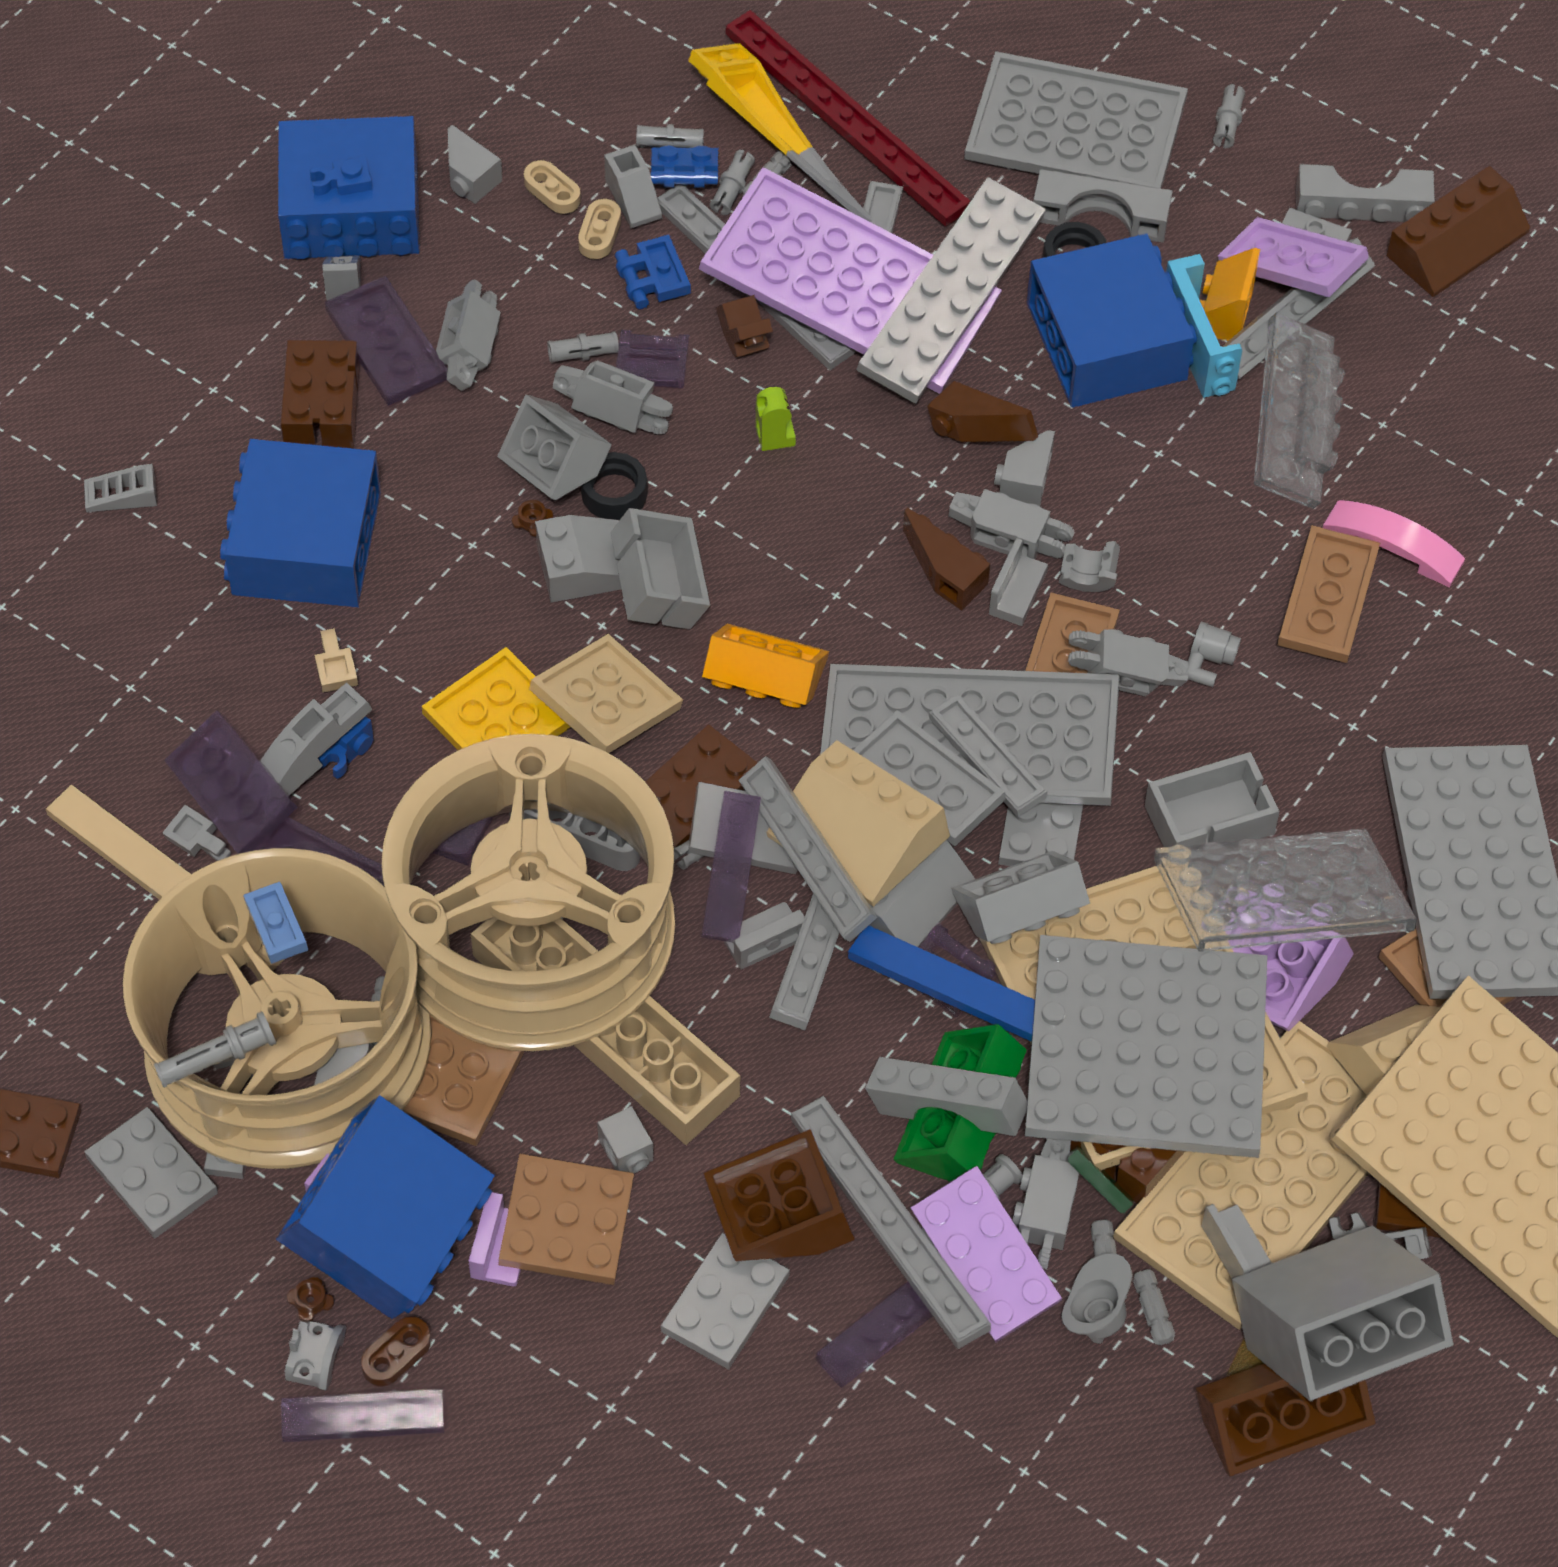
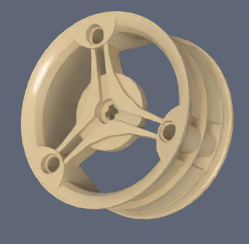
[382,734,675,1051]
[123,848,431,1169]

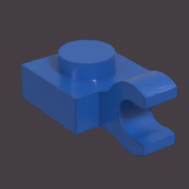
[318,716,374,779]

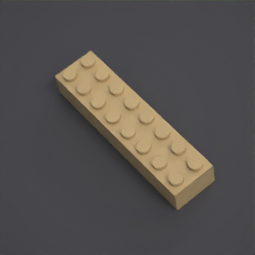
[471,917,740,1145]

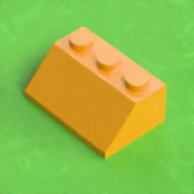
[702,623,829,708]

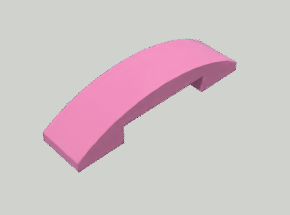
[1323,500,1465,588]

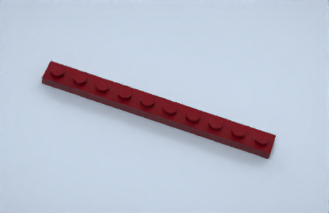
[726,10,971,227]

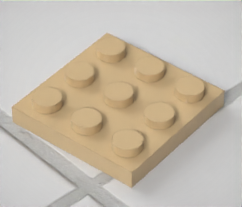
[529,634,683,753]

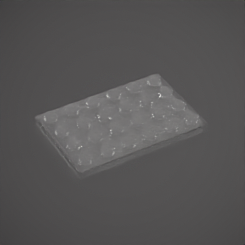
[1154,829,1416,952]

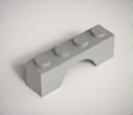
[1296,164,1435,222]
[1033,169,1173,243]
[865,1057,1028,1136]

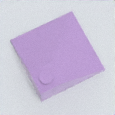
[1224,893,1354,1031]

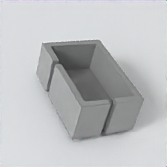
[610,508,710,629]
[1144,752,1280,861]

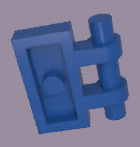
[651,146,718,188]
[615,235,691,309]

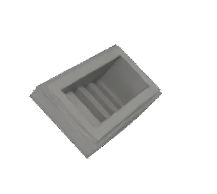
[84,464,157,512]

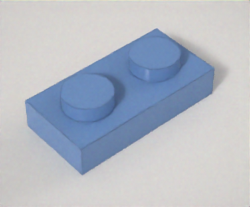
[243,881,308,964]

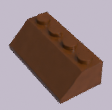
[1387,166,1530,297]
[1195,1364,1376,1476]

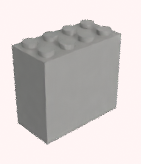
[1232,1225,1453,1401]

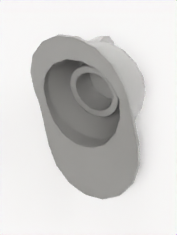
[1061,1253,1132,1344]

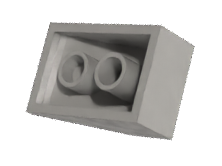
[535,515,621,603]

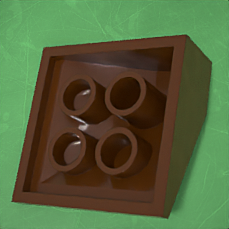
[703,1129,855,1262]

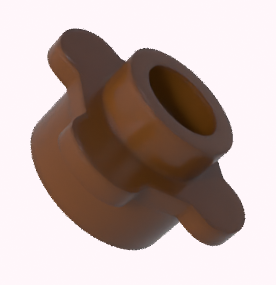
[512,500,553,536]
[287,1277,334,1321]

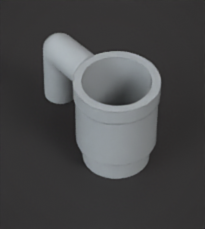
[1188,621,1241,687]

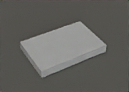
[688,782,798,874]

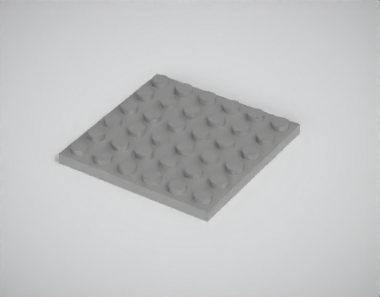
[1025,935,1267,1158]

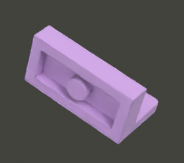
[469,1192,521,1286]

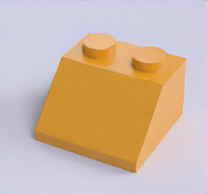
[1200,248,1261,341]

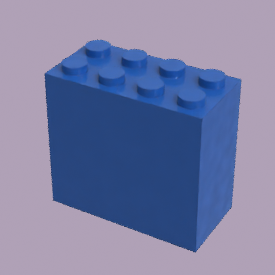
[278,116,419,259]
[1027,234,1197,408]
[220,439,381,607]
[276,1095,495,1319]

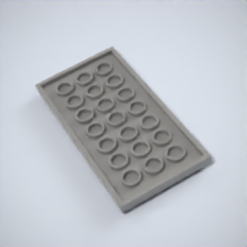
[820,664,1119,806]
[1382,745,1558,999]

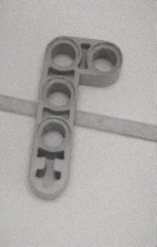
[509,810,641,871]

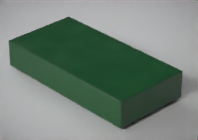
[1068,1145,1133,1214]

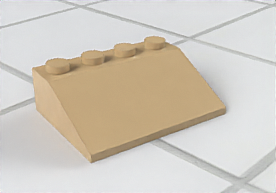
[766,740,950,907]

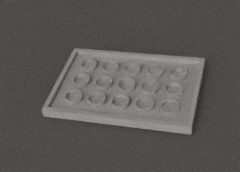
[965,52,1188,189]

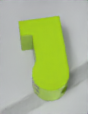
[755,387,796,451]

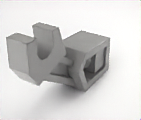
[1329,1212,1432,1259]

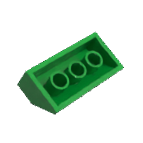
[893,1024,1027,1181]

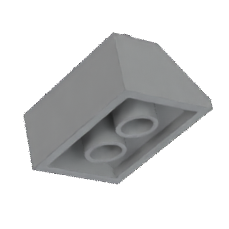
[497,394,612,500]
[869,840,975,948]
[952,851,1090,944]

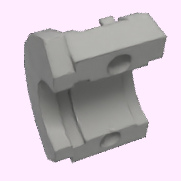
[1059,541,1120,592]
[285,1319,346,1390]

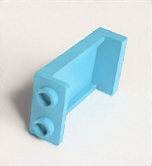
[1167,254,1242,398]

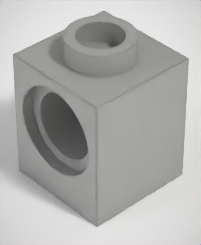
[597,1106,653,1173]

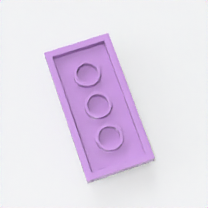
[1218,217,1369,297]
[911,1166,1062,1342]

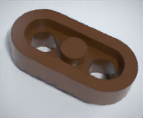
[361,1317,431,1386]

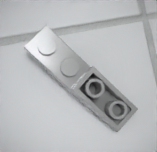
[245,682,373,814]

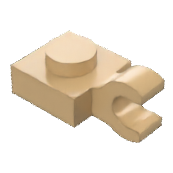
[315,628,358,692]

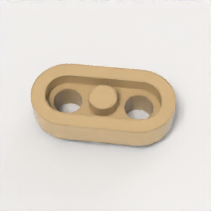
[524,160,581,214]
[578,199,621,259]

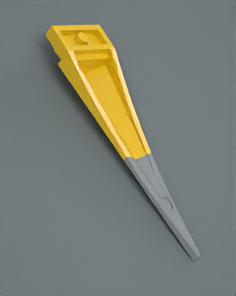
[688,43,872,222]

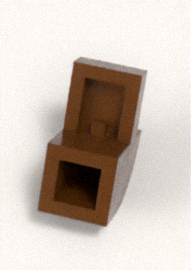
[716,295,773,357]

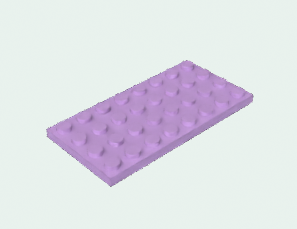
[699,167,1002,394]

